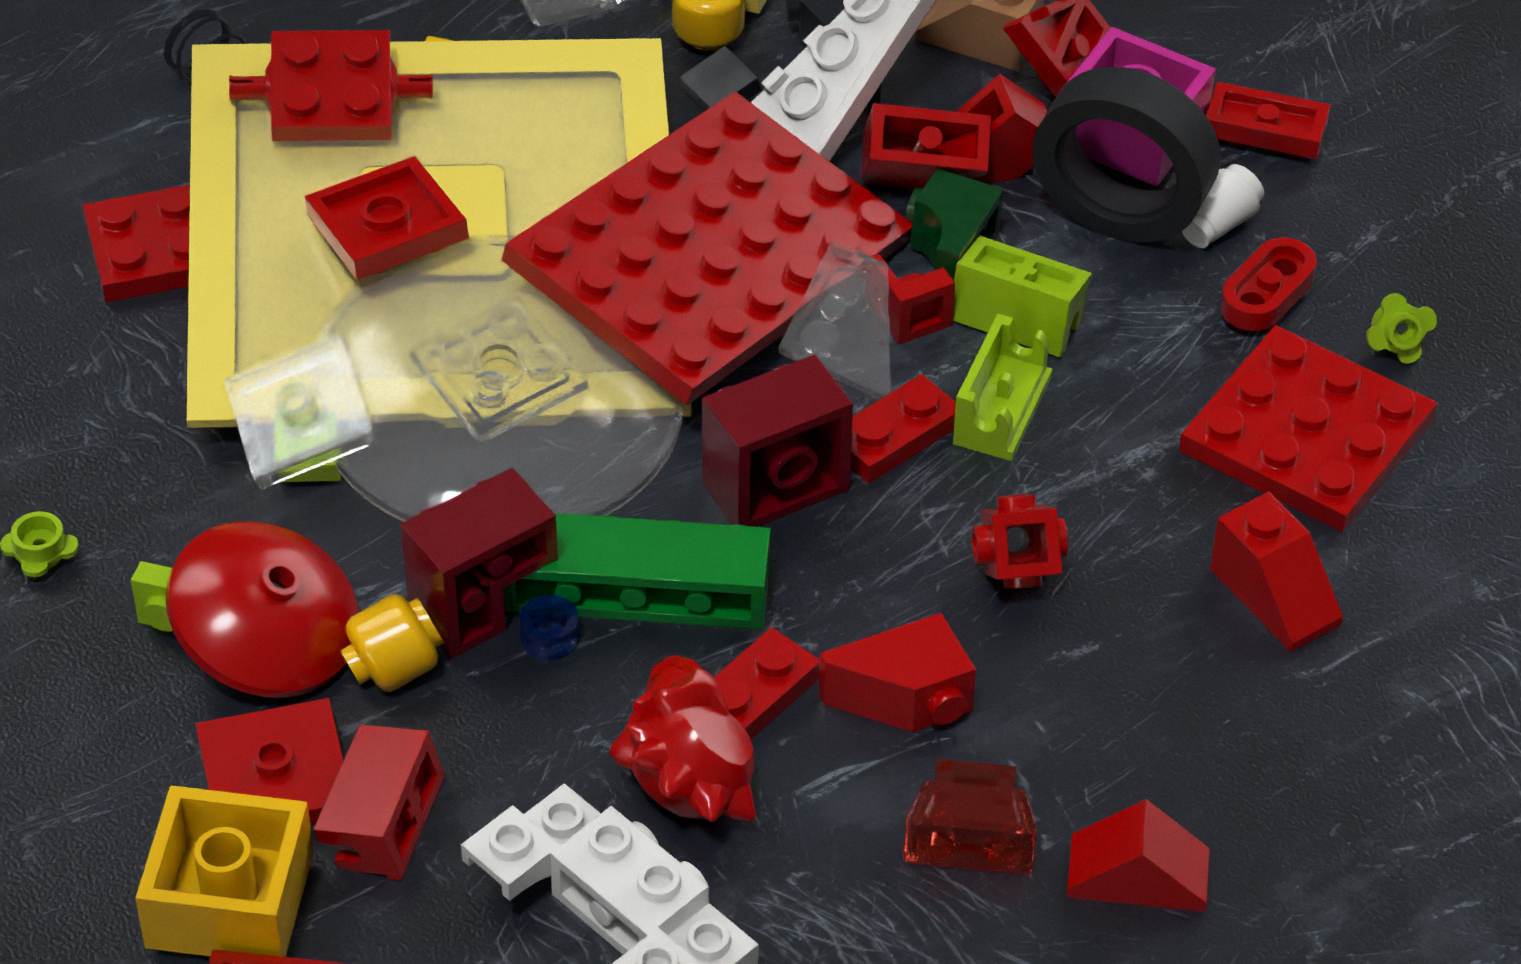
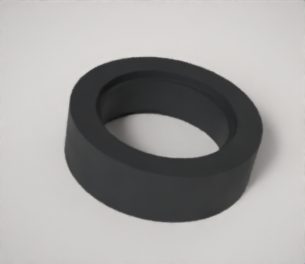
[1032,67,1221,243]

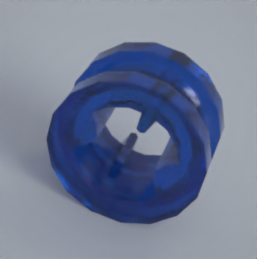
[519,594,579,661]

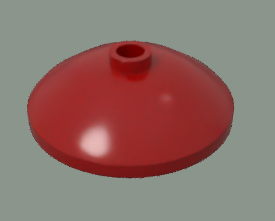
[165,521,359,698]

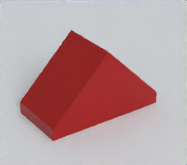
[1066,799,1209,912]

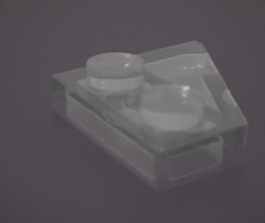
[779,239,891,400]

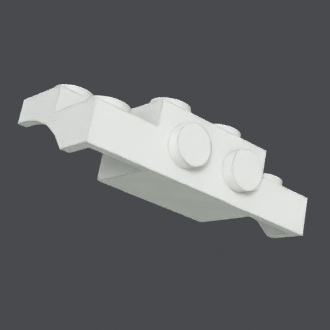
[461,783,759,964]

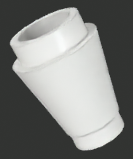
[1181,164,1264,249]

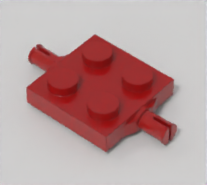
[229,30,433,142]

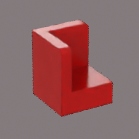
[865,254,955,345]

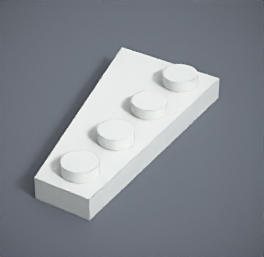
[751,0,935,161]

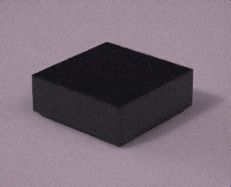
[679,46,761,111]

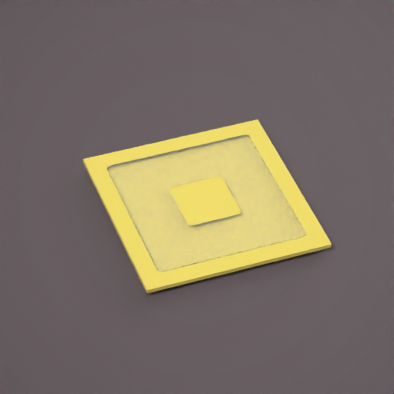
[187,38,692,428]

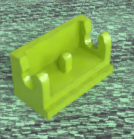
[953,236,1092,357]
[953,313,1052,461]

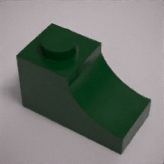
[906,168,1004,281]

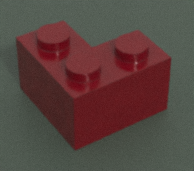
[400,467,558,659]

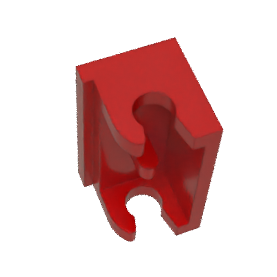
[313,725,445,881]

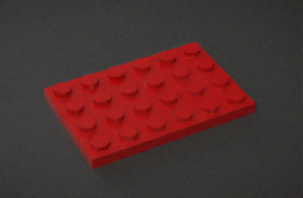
[501,91,912,405]

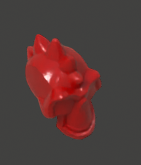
[609,655,756,822]

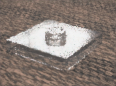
[224,332,379,490]

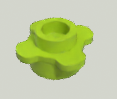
[1366,293,1437,364]
[0,511,79,577]

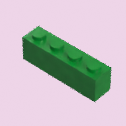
[503,513,771,630]

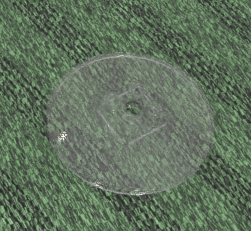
[310,235,686,522]

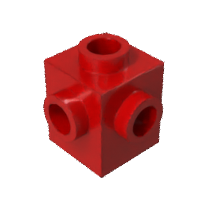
[971,494,1068,589]

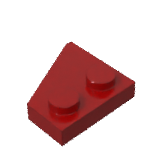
[1003,0,1110,97]

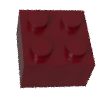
[702,354,853,527]

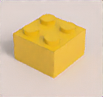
[135,785,314,957]

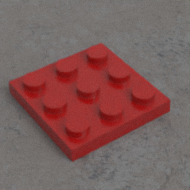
[1179,325,1438,533]

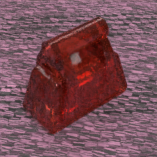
[903,759,1037,874]

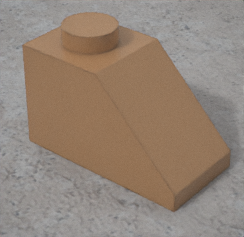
[915,0,1044,72]

